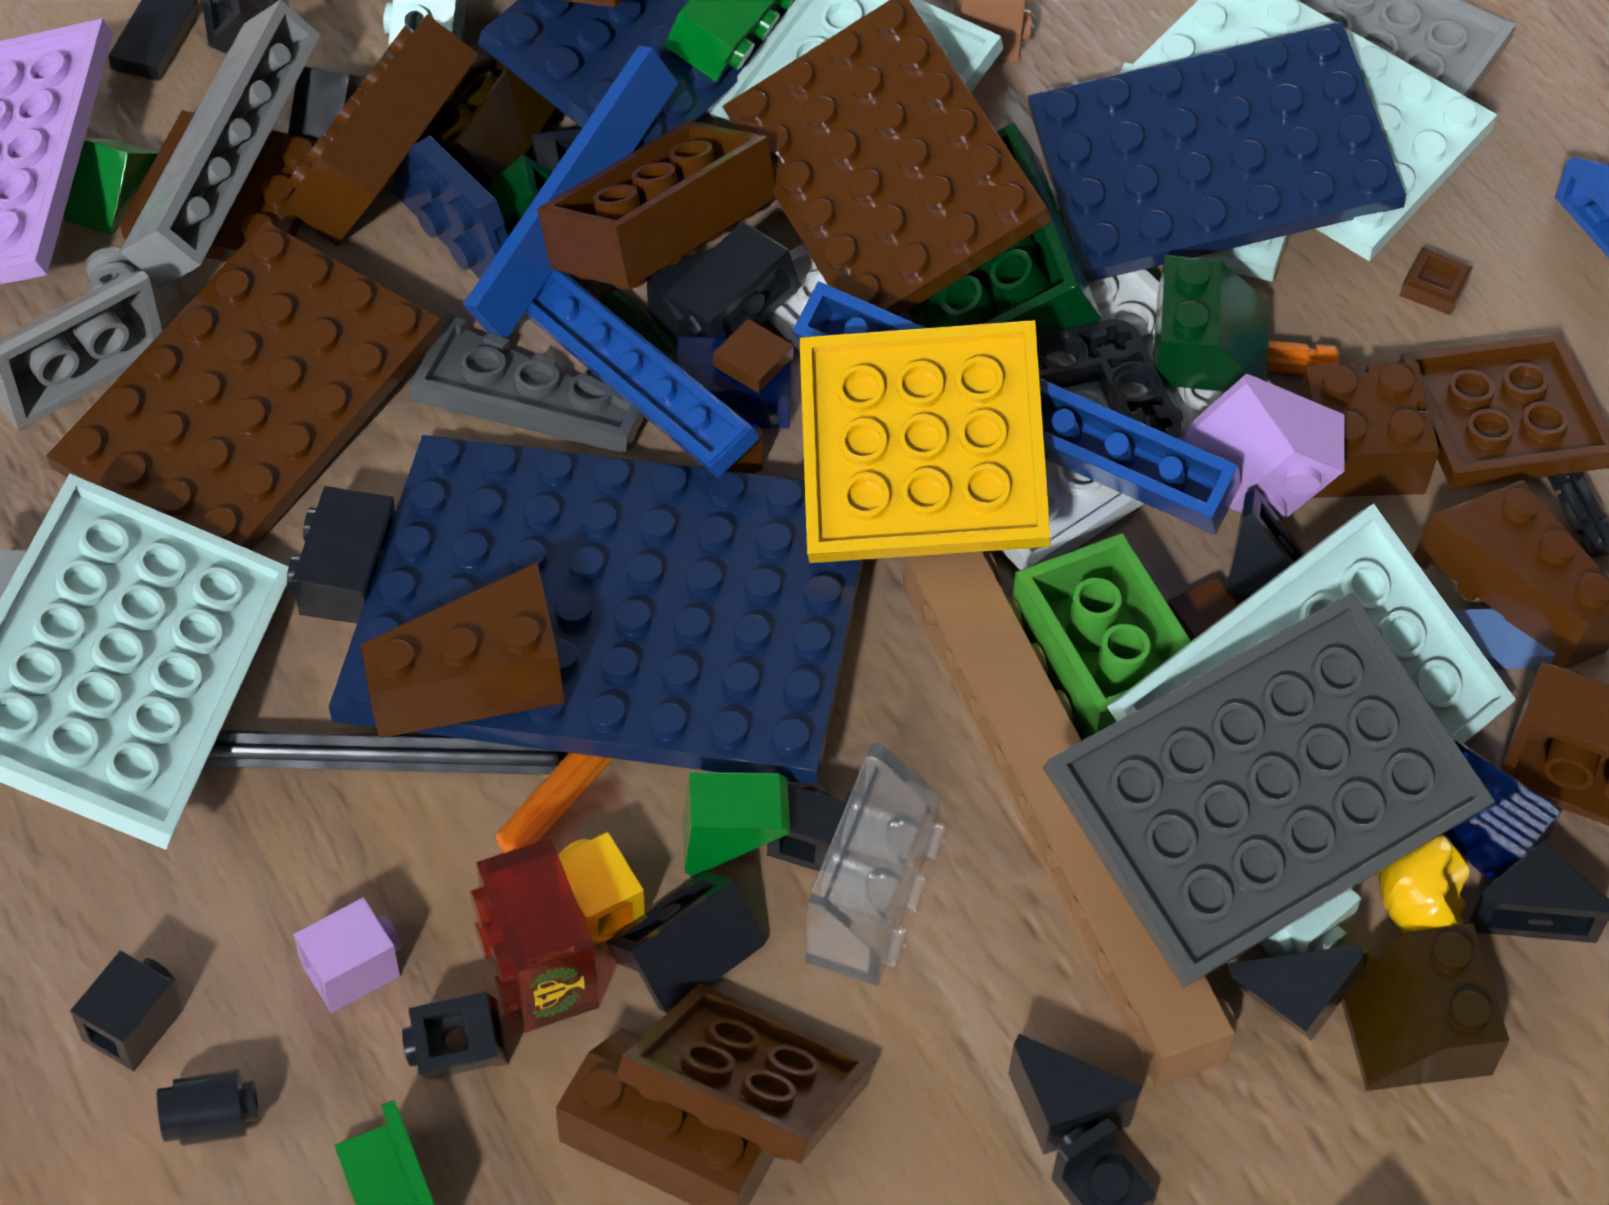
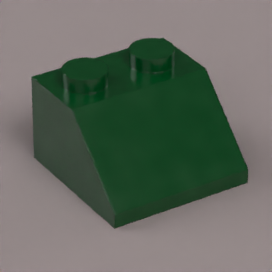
[1153,255,1269,392]

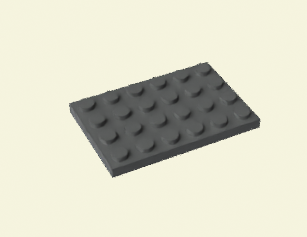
[1042,592,1495,989]

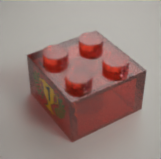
[469,838,599,1033]

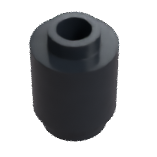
[157,1069,259,1146]

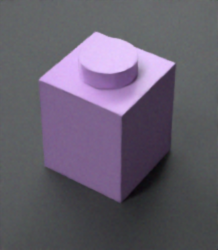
[293,898,403,1014]

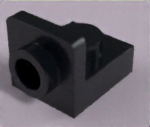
[1051,1118,1156,1205]

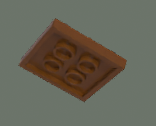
[120,110,318,262]
[1399,333,1609,489]
[615,983,875,1164]

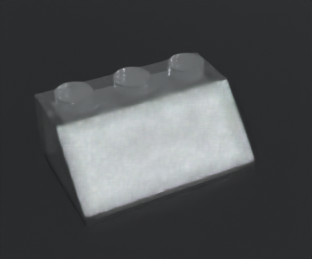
[805,742,947,986]

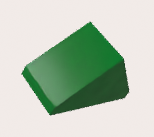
[63,139,159,235]
[683,772,790,877]

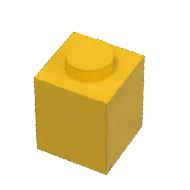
[551,832,645,949]

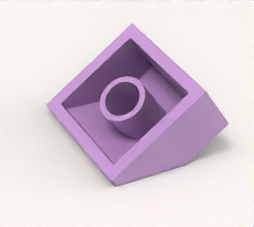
[1180,374,1345,522]

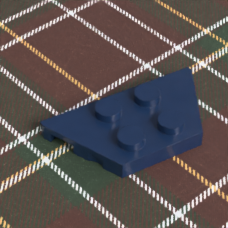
[391,136,509,279]

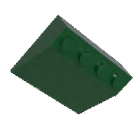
[909,122,1102,335]

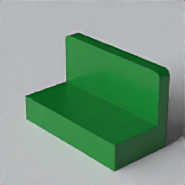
[334,1100,435,1205]

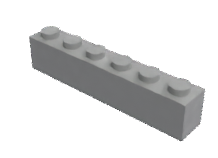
[120,0,321,287]

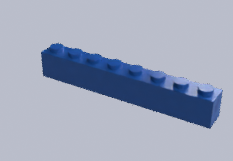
[792,281,1241,535]

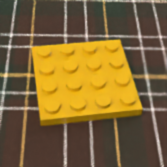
[800,320,1051,563]

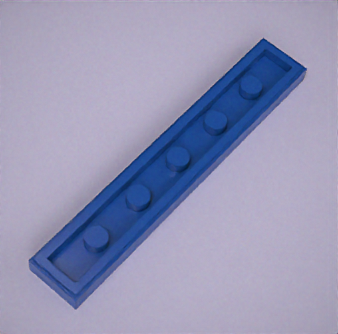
[463,45,679,339]
[524,270,760,479]

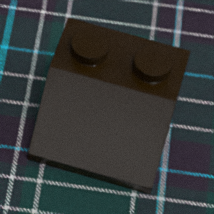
[1341,923,1510,1091]

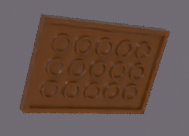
[722,0,1053,316]
[46,221,444,550]

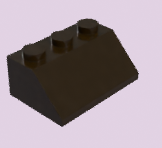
[397,56,561,188]

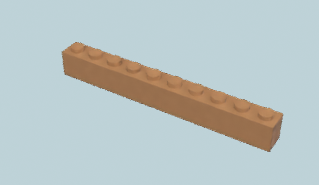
[903,551,1236,1088]

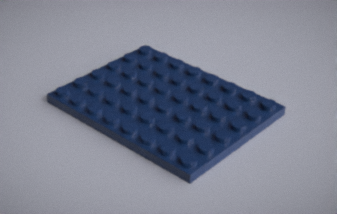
[329,435,865,785]

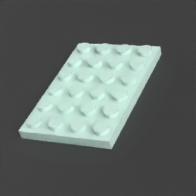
[1125,0,1497,262]
[0,473,289,850]
[1107,504,1516,748]

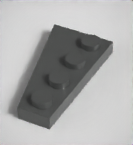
[409,314,644,454]

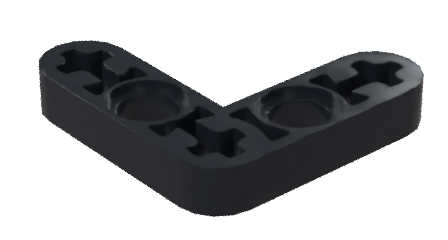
[1036,319,1181,439]

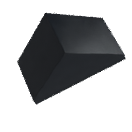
[288,66,367,140]
[1227,487,1305,597]
[1469,840,1609,943]
[1229,945,1366,1041]
[1008,1034,1142,1155]

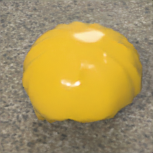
[1379,834,1470,934]

